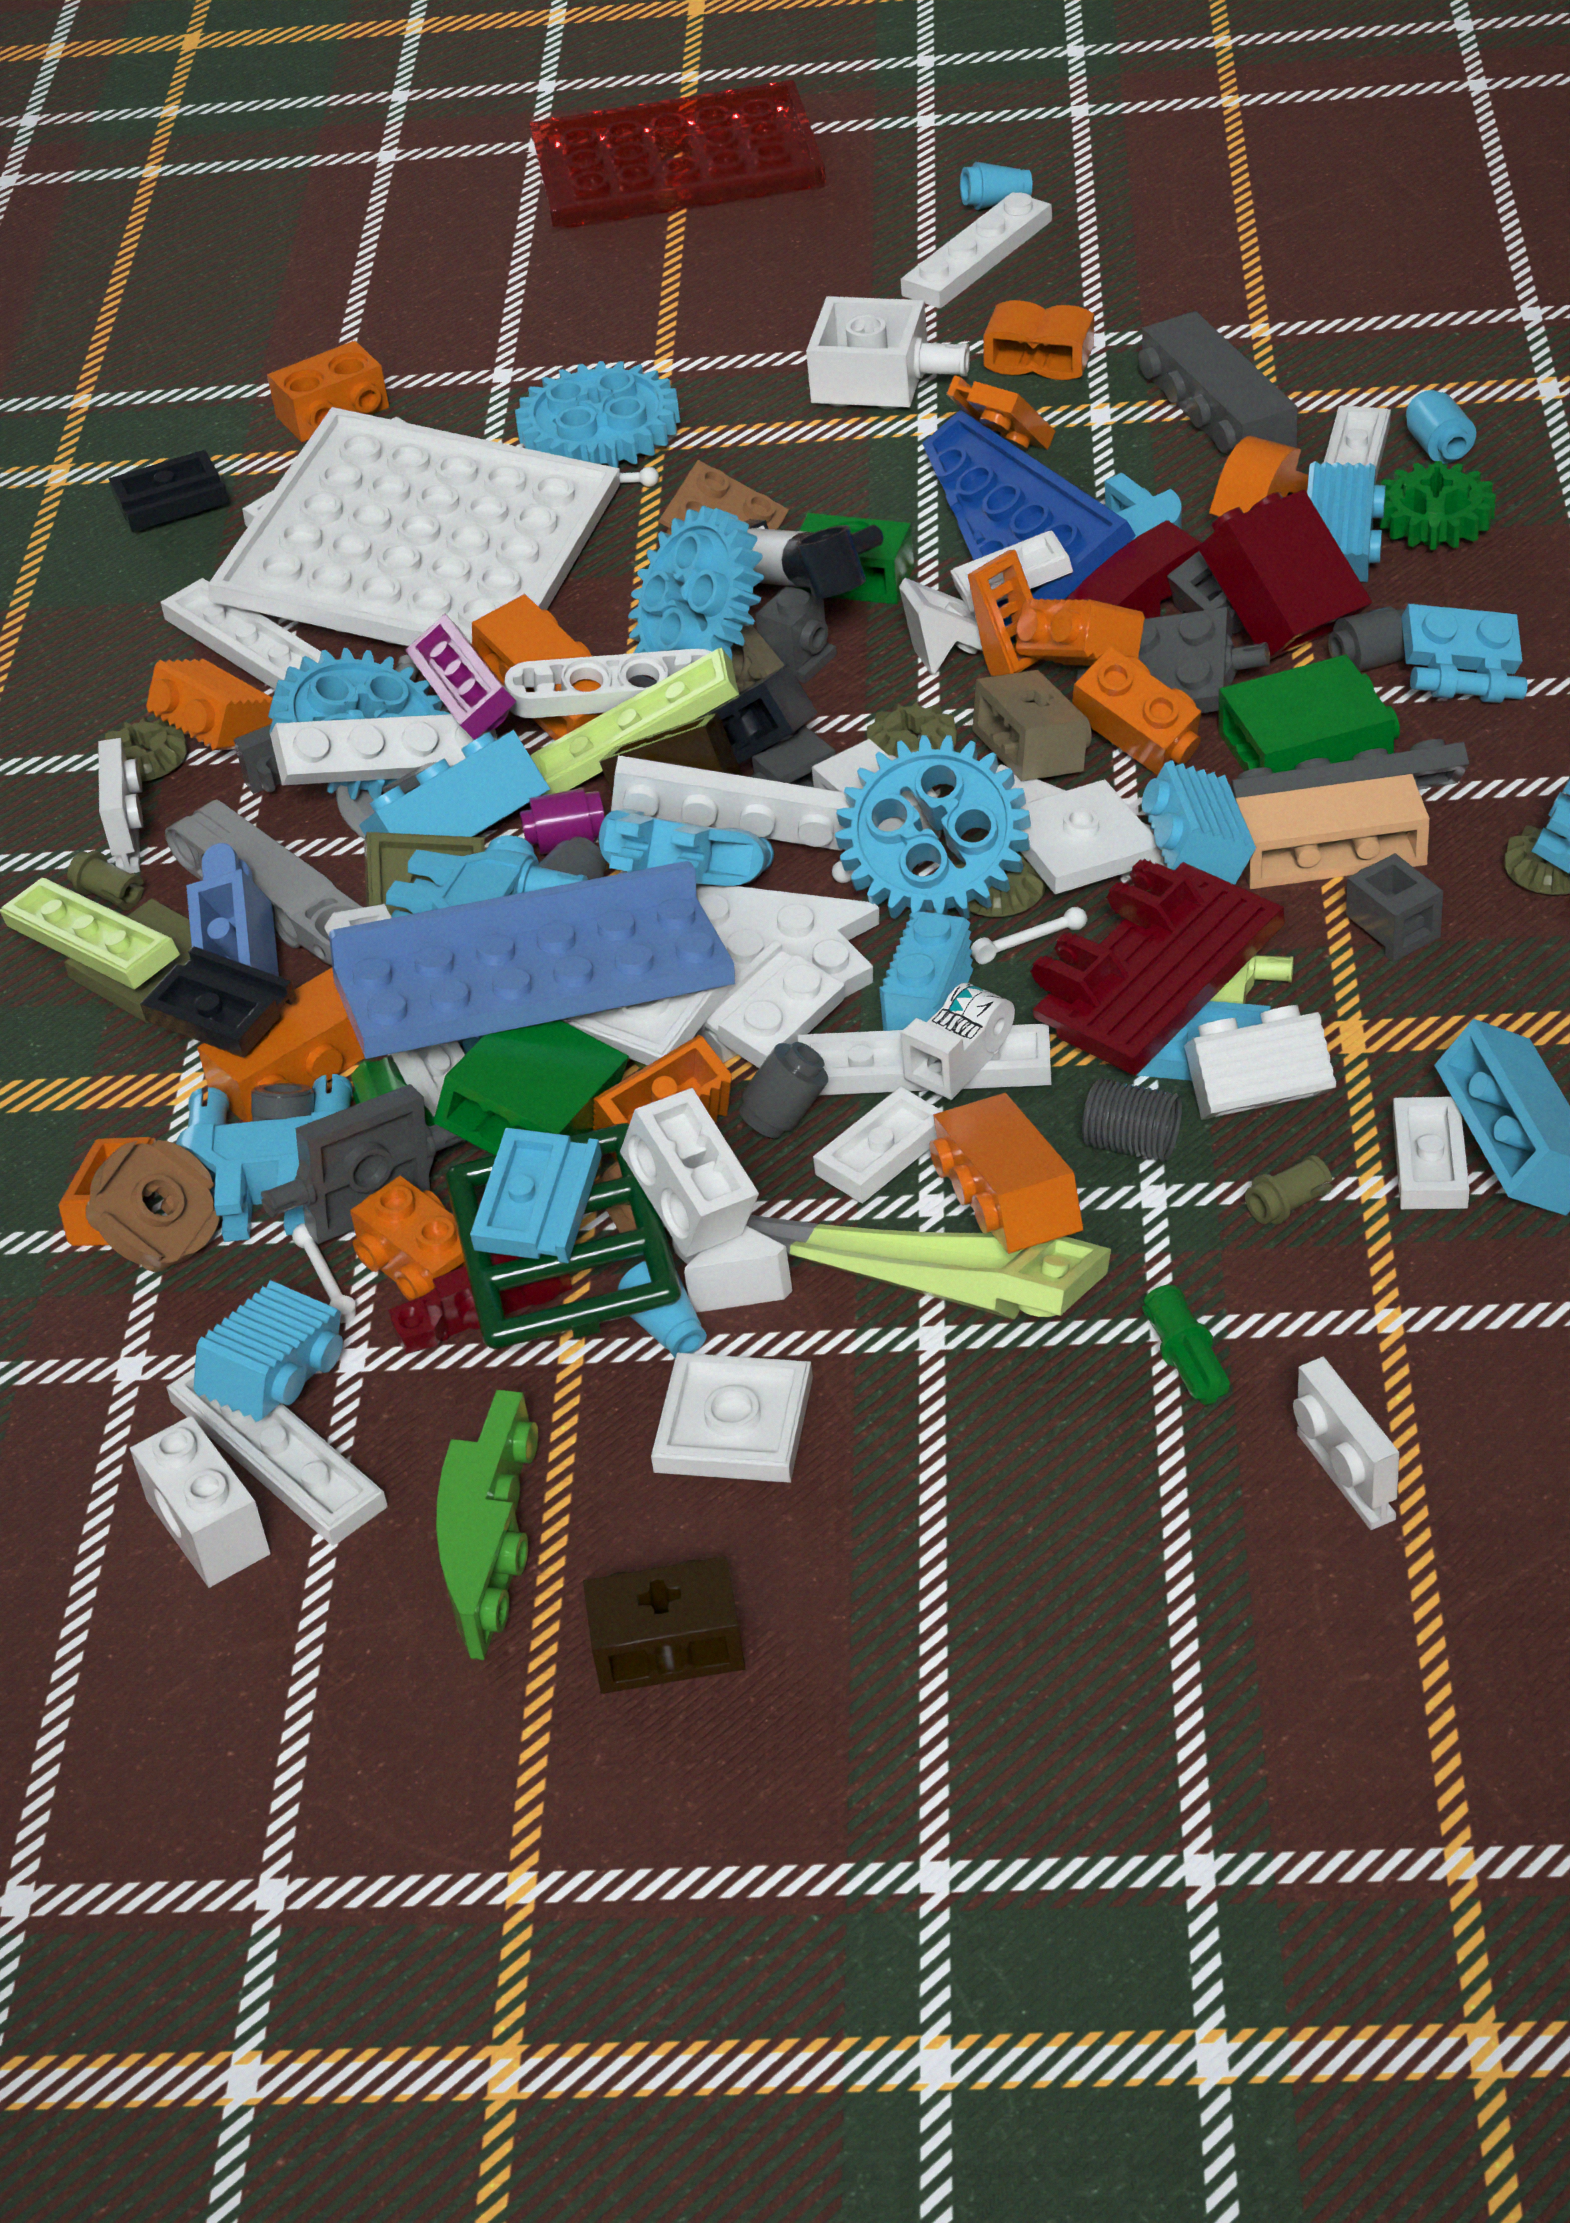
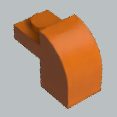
[1209,436,1309,517]

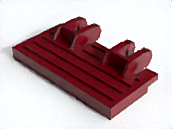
[1030,859,1285,1076]

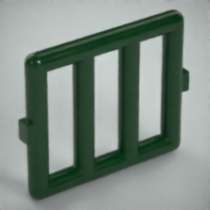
[445,1123,681,1349]

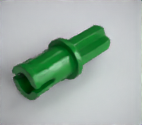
[1142,1285,1230,1405]

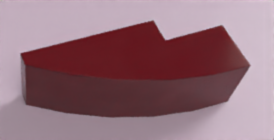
[1065,520,1202,619]

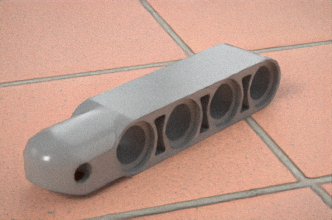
[165,800,363,966]

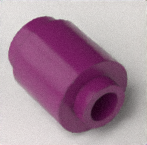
[520,788,605,855]

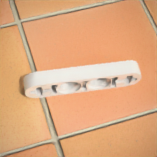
[504,649,711,718]

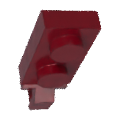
[388,1254,572,1354]

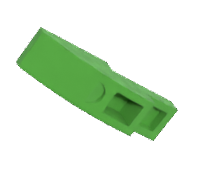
[436,1390,538,1660]

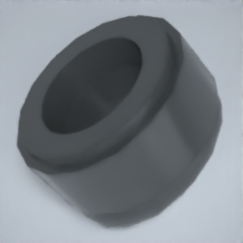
[251,1083,314,1121]

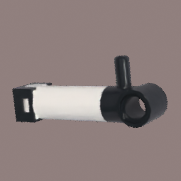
[744,519,884,599]

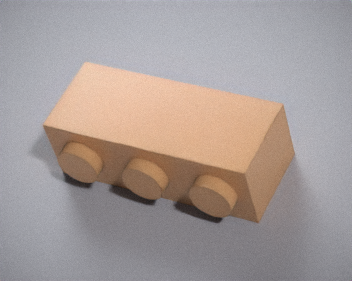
[1235,774,1429,889]

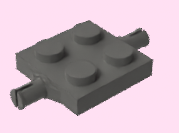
[1077,607,1270,713]
[261,1084,466,1244]

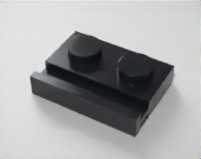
[109,450,229,532]
[140,946,297,1058]

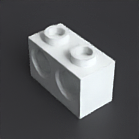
[620,1088,759,1258]

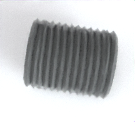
[1082,1078,1182,1162]

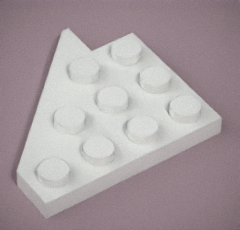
[696,883,879,1063]

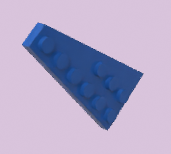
[922,410,1136,644]

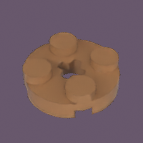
[86,1140,219,1272]

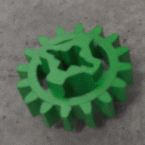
[1379,461,1496,550]

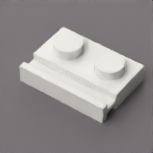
[98,738,143,873]
[700,939,845,1068]
[1293,1356,1399,1530]

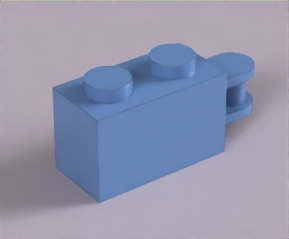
[186,843,279,977]

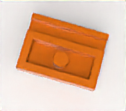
[946,375,1056,451]

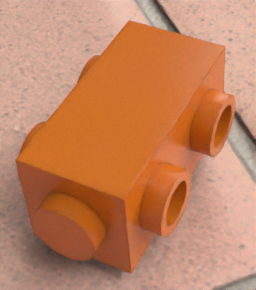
[1072,646,1201,776]
[350,1175,465,1301]

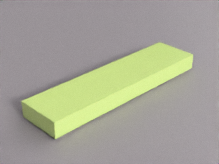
[530,647,739,796]
[0,878,180,990]

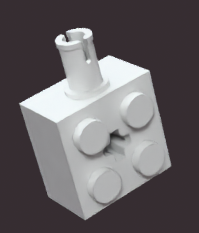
[806,296,970,409]

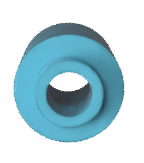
[1406,390,1476,464]

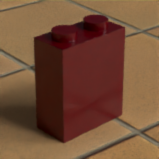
[1197,489,1373,659]

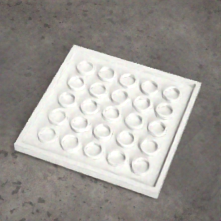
[208,407,620,646]

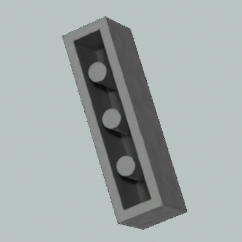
[1138,310,1297,456]

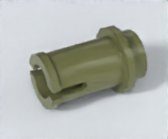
[67,850,144,911]
[1245,1155,1333,1225]

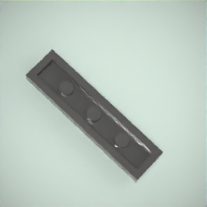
[1230,739,1469,798]

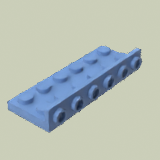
[329,861,735,1059]

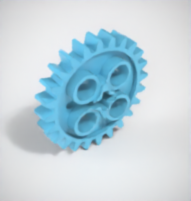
[515,361,680,468]
[628,506,764,660]
[268,648,451,800]
[835,735,1031,919]

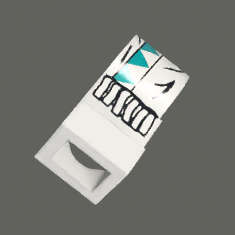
[901,983,1015,1100]

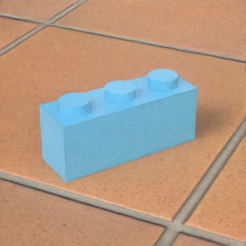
[359,730,550,837]
[1434,1018,1570,1216]

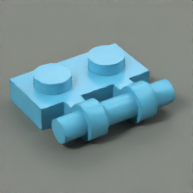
[1401,604,1527,703]

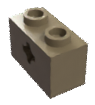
[972,670,1092,781]

